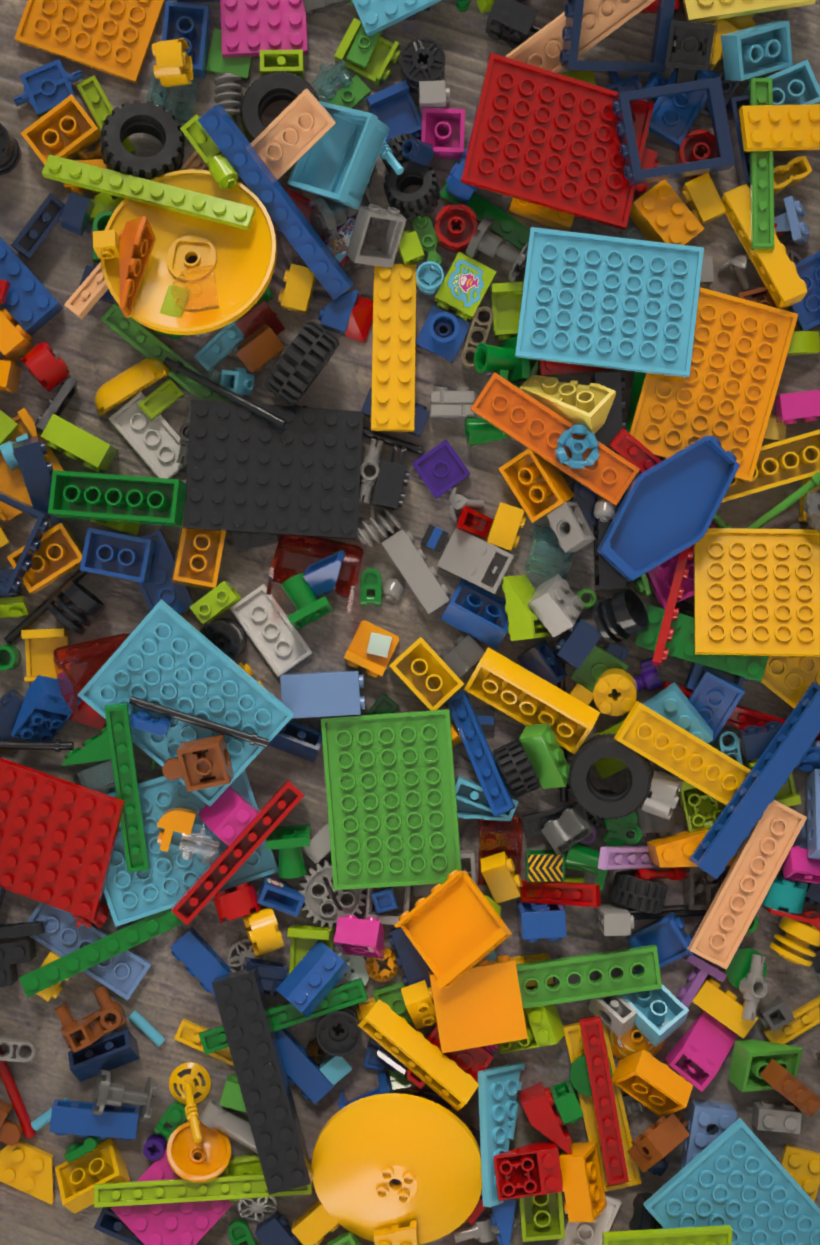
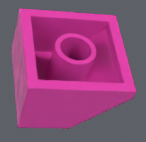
[421,108,465,160]
[198,786,259,846]
[334,915,384,959]

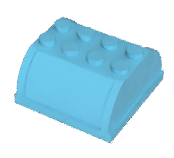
[287,101,390,209]

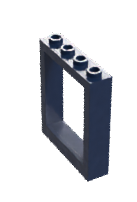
[559,0,676,73]
[612,77,735,186]
[0,491,51,594]

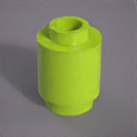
[208,155,238,189]

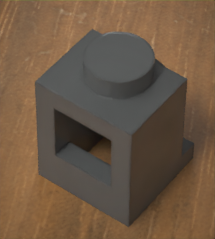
[758,996,795,1032]

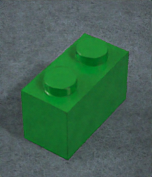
[550,1079,584,1124]

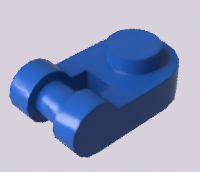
[130,711,172,736]

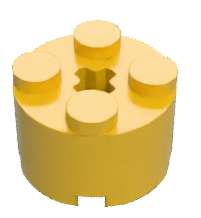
[152,38,193,88]
[593,668,637,716]
[242,907,284,957]

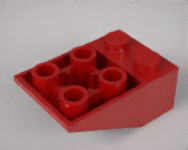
[519,1081,573,1155]
[493,1141,563,1201]

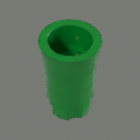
[465,417,511,447]

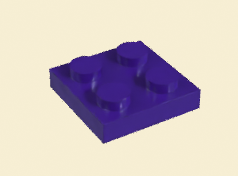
[412,439,471,499]

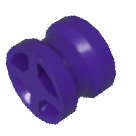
[143,1134,166,1161]

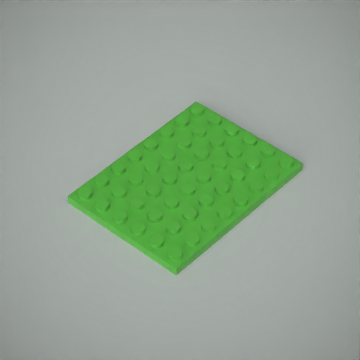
[321,709,462,890]

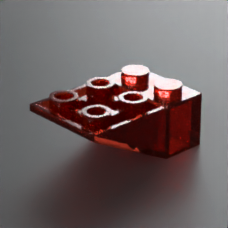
[478,818,523,885]

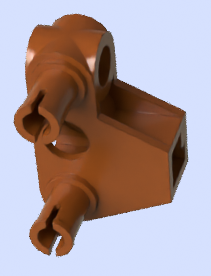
[54,985,127,1053]

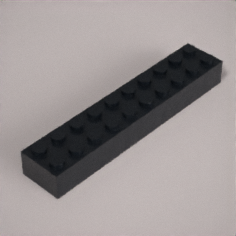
[590,372,629,590]
[212,966,314,1195]

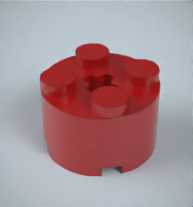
[675,129,718,179]
[435,204,478,253]
[20,341,70,392]
[213,882,261,923]

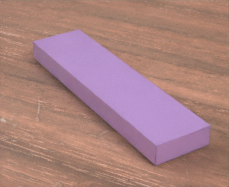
[598,846,658,870]

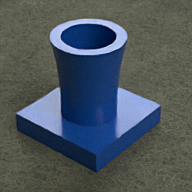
[415,305,471,363]

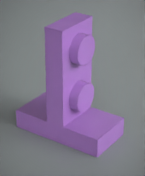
[676,954,727,1008]

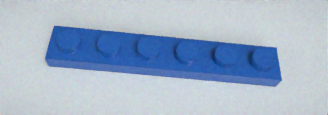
[446,691,516,817]

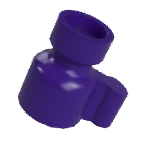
[633,657,662,693]

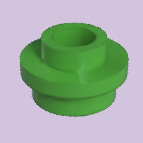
[577,588,597,610]

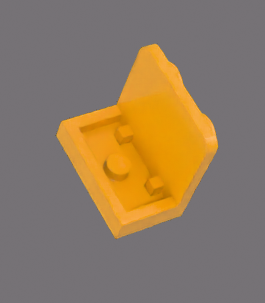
[344,620,399,678]

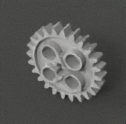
[298,859,367,929]

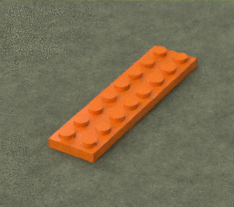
[470,372,640,506]

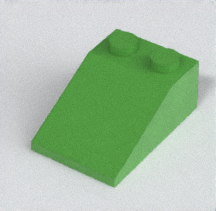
[728,1039,803,1092]

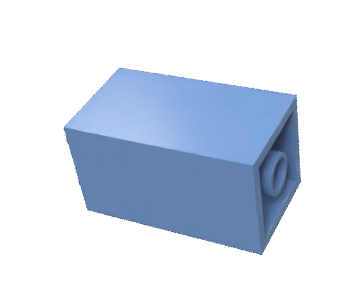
[280,670,365,718]

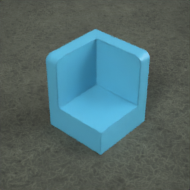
[319,1055,352,1086]

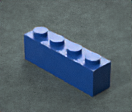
[49,1099,140,1141]

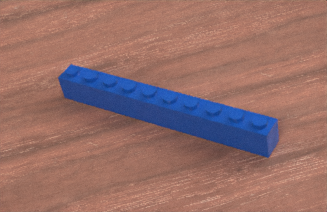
[198,105,355,300]
[689,682,820,879]
[170,926,334,1104]

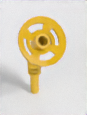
[169,1062,211,1143]

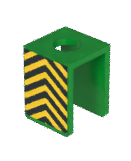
[525,850,565,882]

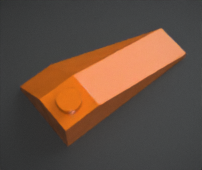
[119,216,156,318]

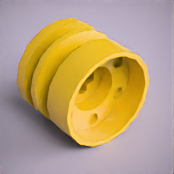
[769,917,820,967]

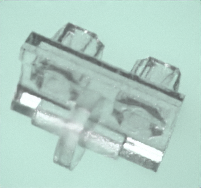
[178,828,220,865]

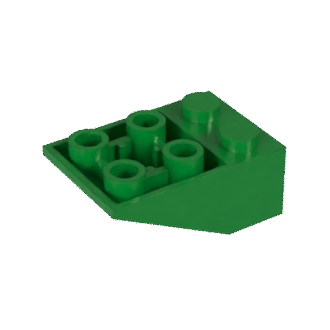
[61,726,135,766]

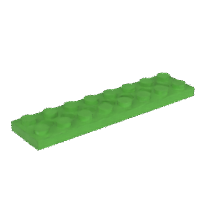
[516,945,662,1009]

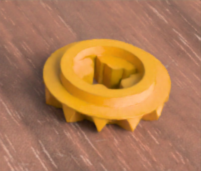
[365,948,399,982]

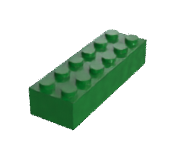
[48,470,187,527]
[635,604,769,683]

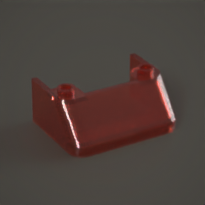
[266,535,364,613]
[53,633,130,714]

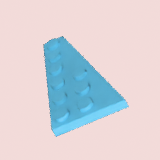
[478,1062,525,1207]

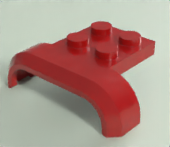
[407,1025,494,1089]

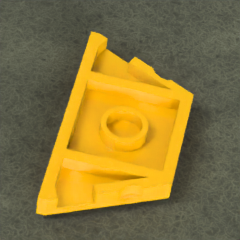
[0,1140,55,1205]
[374,1220,418,1245]

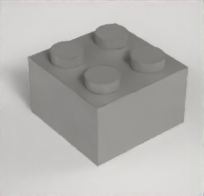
[528,574,584,637]

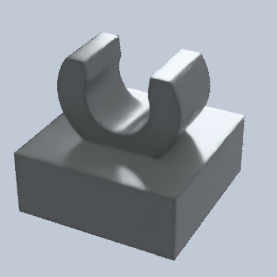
[622,1093,646,1118]

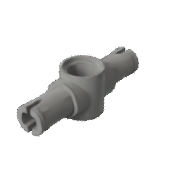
[359,439,384,504]
[739,954,768,1021]
[453,1214,517,1243]

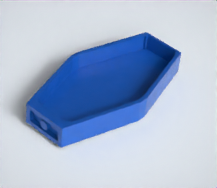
[597,435,740,581]

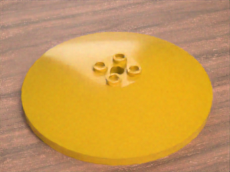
[101,169,277,335]
[311,1093,482,1245]

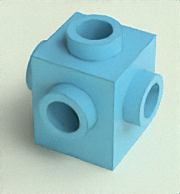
[220,367,255,397]

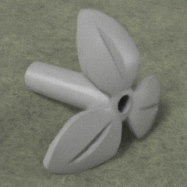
[718,254,751,291]
[449,486,484,523]

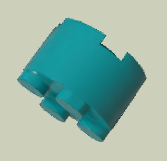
[762,874,808,914]

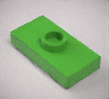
[346,24,383,69]
[326,75,371,109]

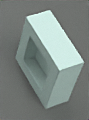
[366,632,392,658]

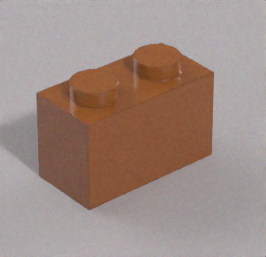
[232,323,285,374]

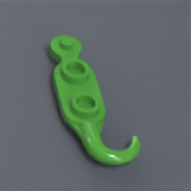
[412,213,442,265]

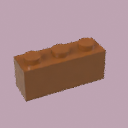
[759,1059,820,1118]

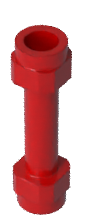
[634,867,685,881]

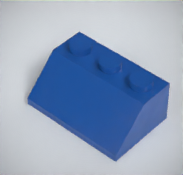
[440,579,509,649]
[276,940,350,1018]

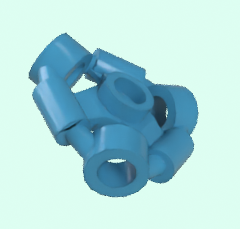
[555,425,600,469]

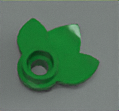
[603,811,642,846]

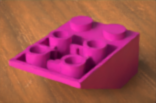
[665,1010,737,1092]

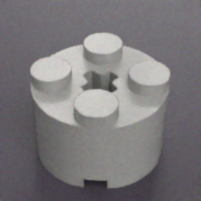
[641,770,684,820]

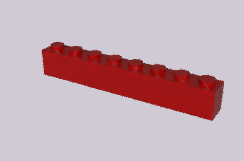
[171,778,304,925]

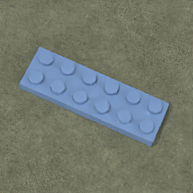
[27,902,152,1001]

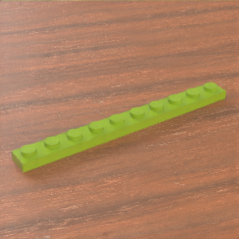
[42,154,256,231]
[94,1174,312,1208]

